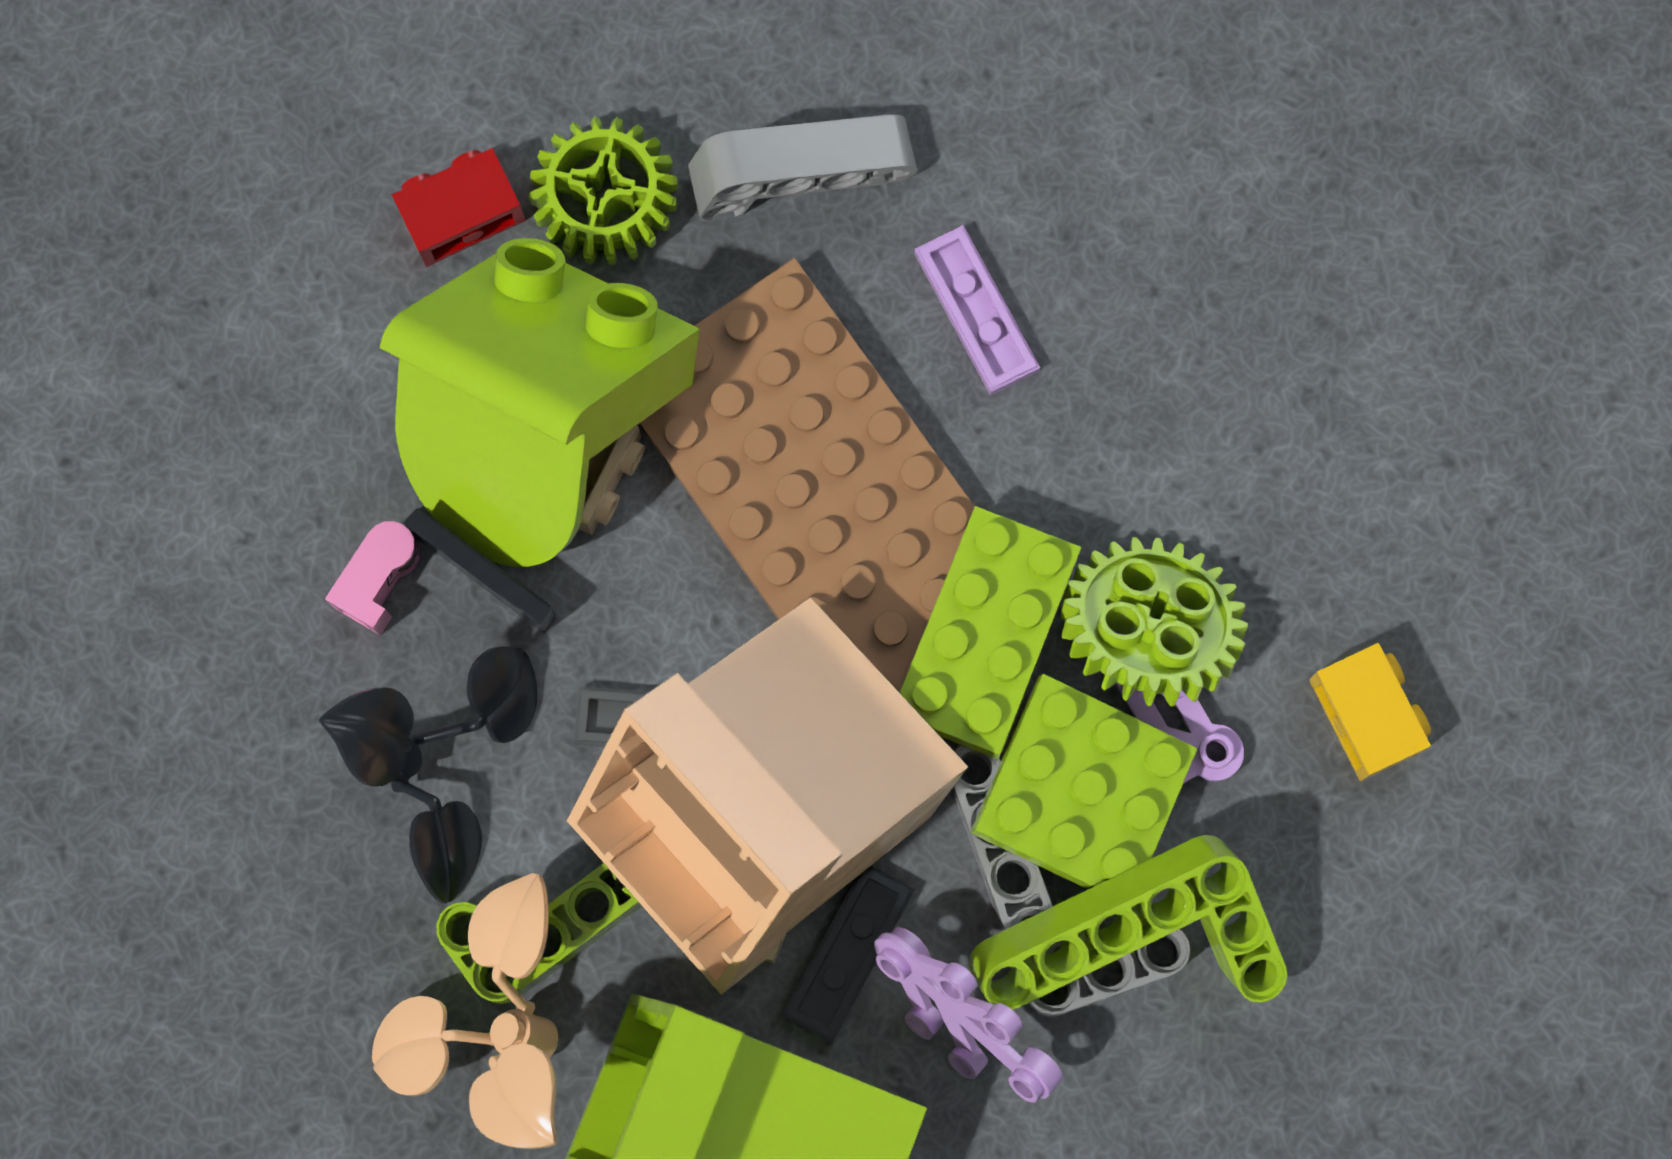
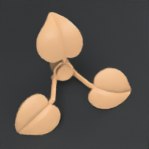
[372,873,558,1149]

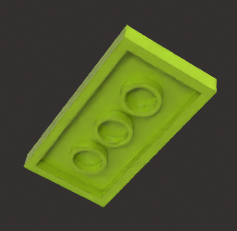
[900,506,1082,760]

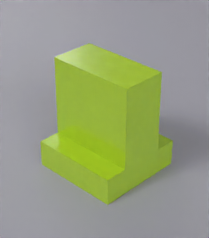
[565,993,927,1159]

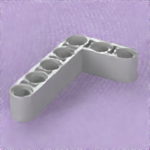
[951,745,1190,1017]

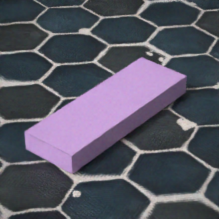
[914,225,1040,396]

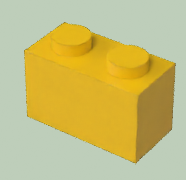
[1309,643,1431,782]

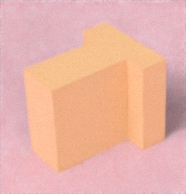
[567,597,968,995]

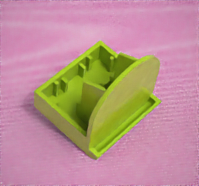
[380,238,700,567]

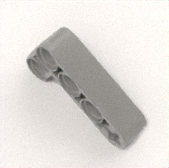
[688,114,918,222]

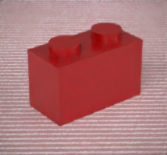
[391,148,526,267]

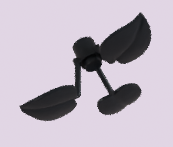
[319,646,538,904]

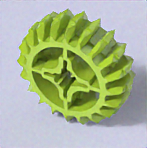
[529,116,678,265]

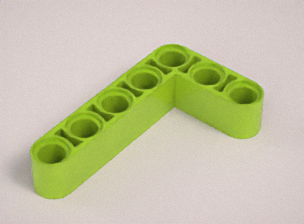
[968,835,1288,1010]

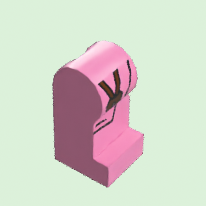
[325,521,420,636]

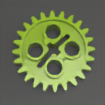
[1060,537,1248,706]

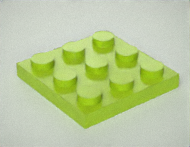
[970,674,1198,889]

